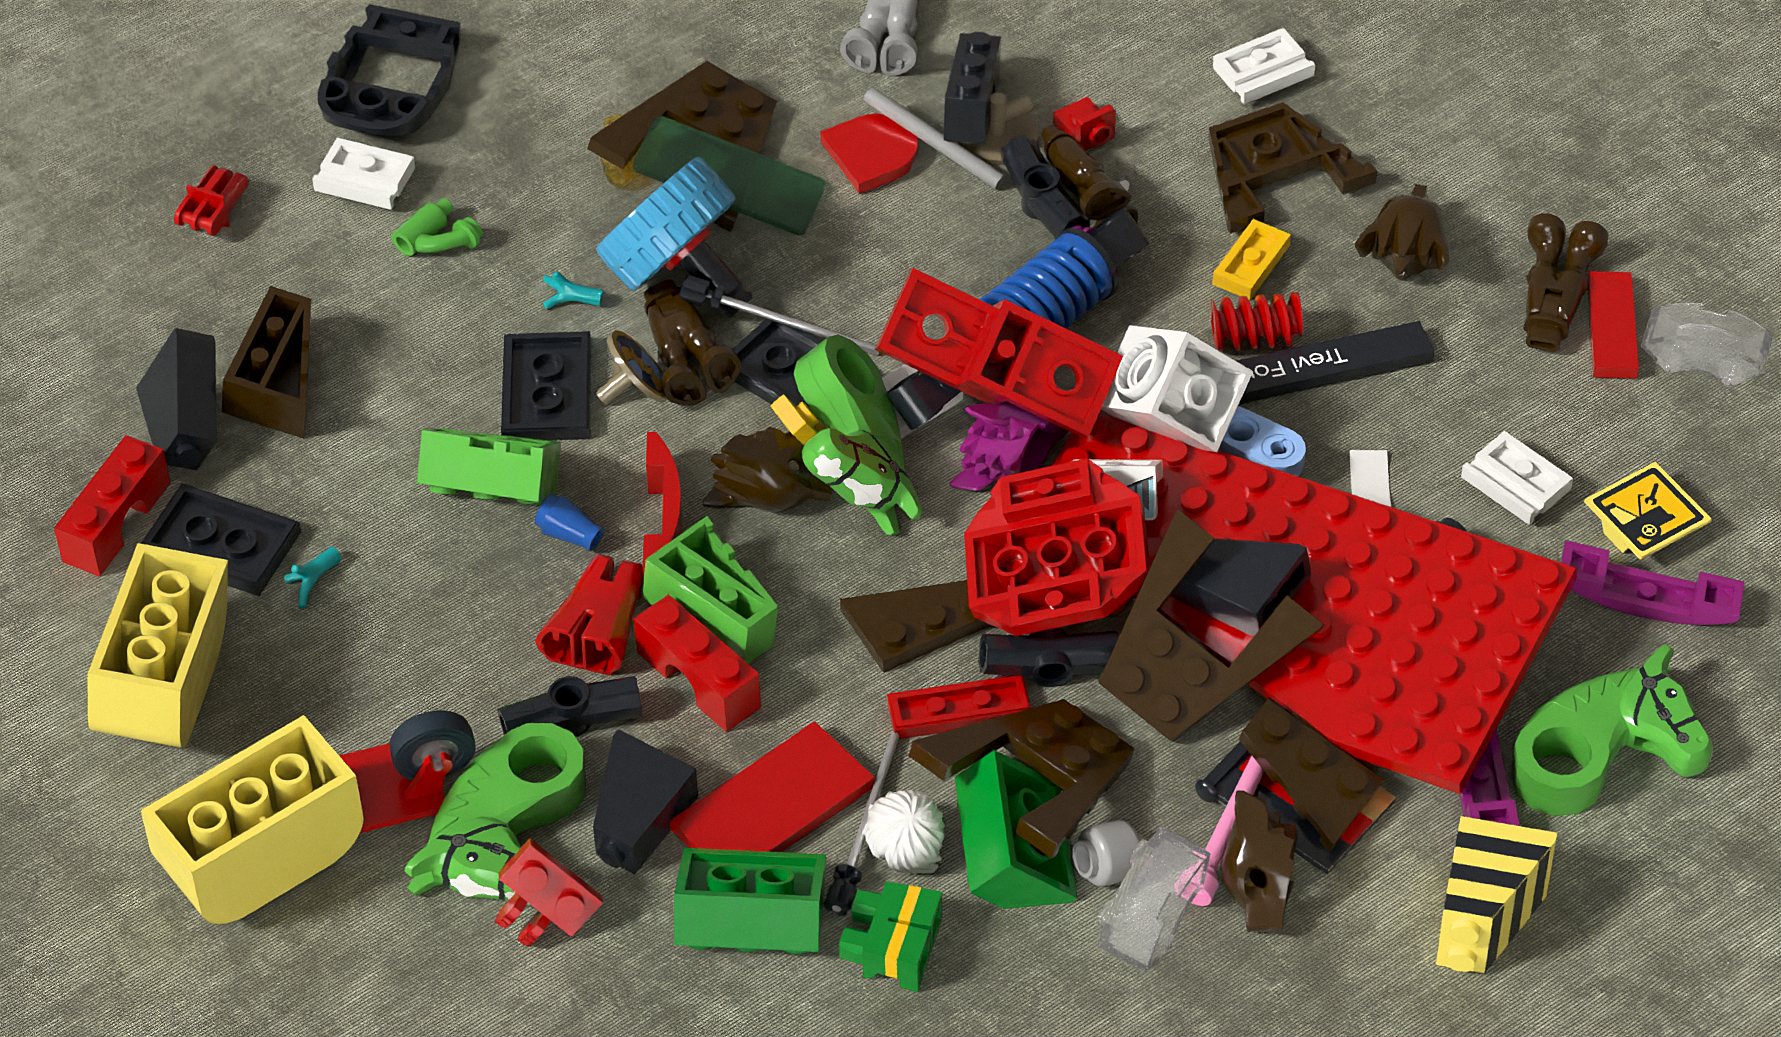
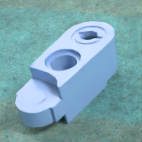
[1218,406,1306,476]

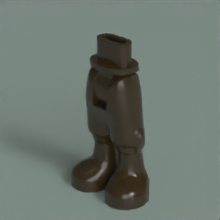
[1041,126,1138,229]
[1523,213,1609,352]
[644,279,741,405]

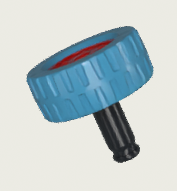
[596,157,753,318]

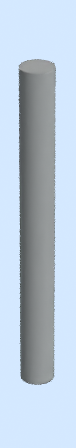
[863,87,1006,190]

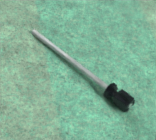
[679,274,879,355]
[824,732,900,916]

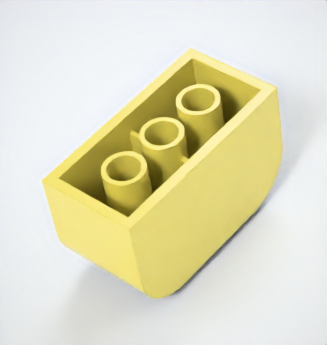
[87,543,228,748]
[141,715,363,924]

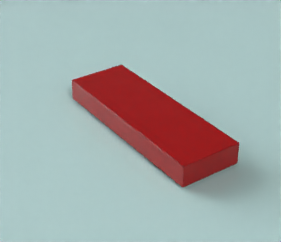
[1587,271,1639,379]
[887,675,1031,739]

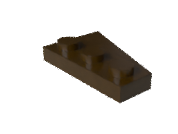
[840,580,991,673]
[1239,699,1383,853]

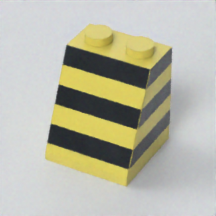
[1436,816,1557,974]

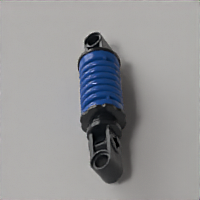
[886,207,1149,430]

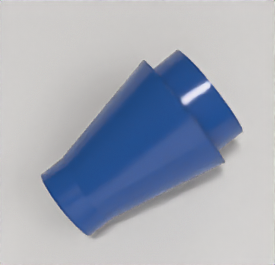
[535,494,604,552]

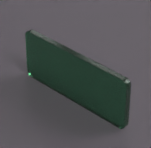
[633,116,826,235]

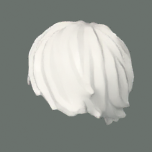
[862,790,945,874]

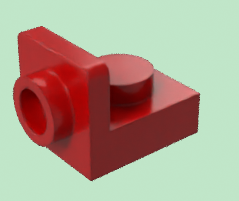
[1053,96,1116,151]

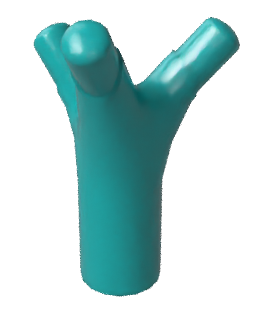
[543,271,604,309]
[284,546,342,608]

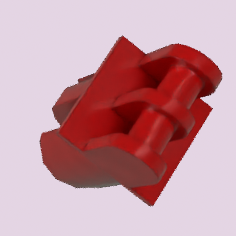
[174,165,249,237]

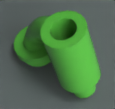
[391,198,483,256]

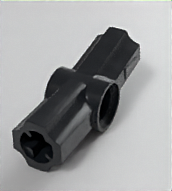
[1001,135,1090,238]
[978,627,1119,687]
[497,676,642,737]

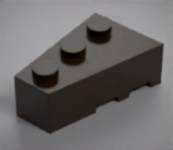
[222,286,311,439]

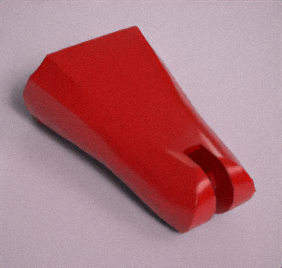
[535,554,643,675]

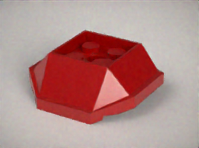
[964,458,1150,636]

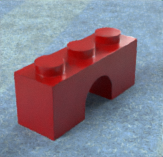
[54,435,171,577]
[634,594,761,733]

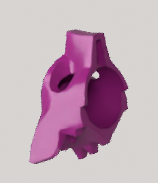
[950,401,1068,490]

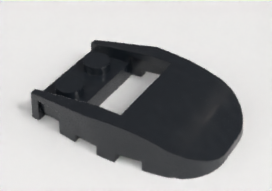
[317,4,461,136]

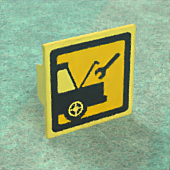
[1584,462,1712,560]

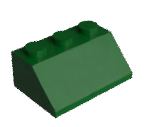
[955,750,1077,909]
[674,848,826,954]

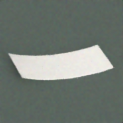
[1350,450,1391,507]

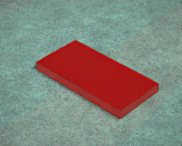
[670,721,875,852]

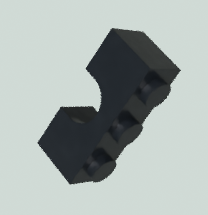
[944,32,1001,144]

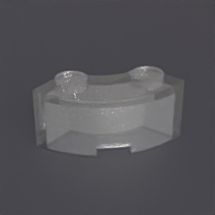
[1641,303,1773,387]
[1097,826,1211,973]

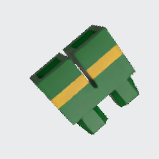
[839,881,943,992]

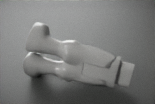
[840,0,918,76]

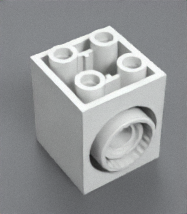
[1101,325,1253,452]

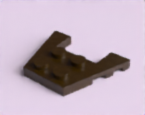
[1208,102,1377,234]

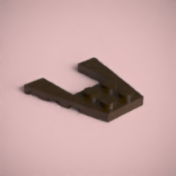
[587,61,777,233]
[1098,510,1324,742]
[909,699,1135,859]

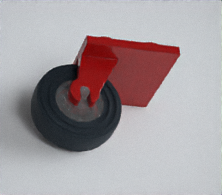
[339,710,475,833]

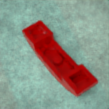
[643,432,683,579]

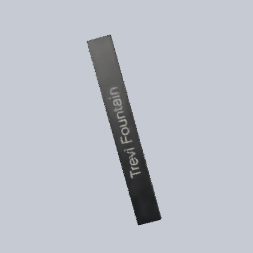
[1100,321,1434,415]

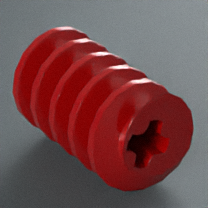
[1211,292,1303,352]

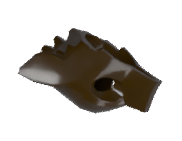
[1355,184,1449,280]
[703,426,833,512]
[1220,790,1298,934]

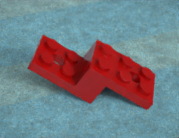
[875,268,1123,438]

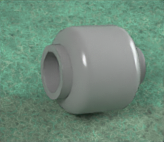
[1073,820,1147,887]

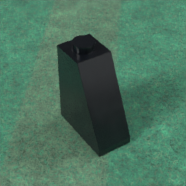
[136,328,217,471]
[1171,539,1311,637]
[593,729,698,875]

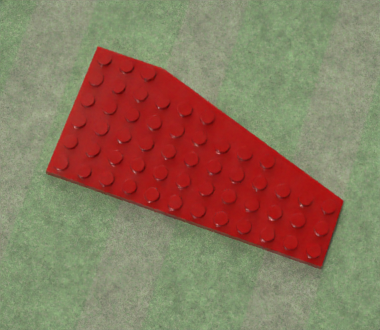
[1051,412,1577,795]

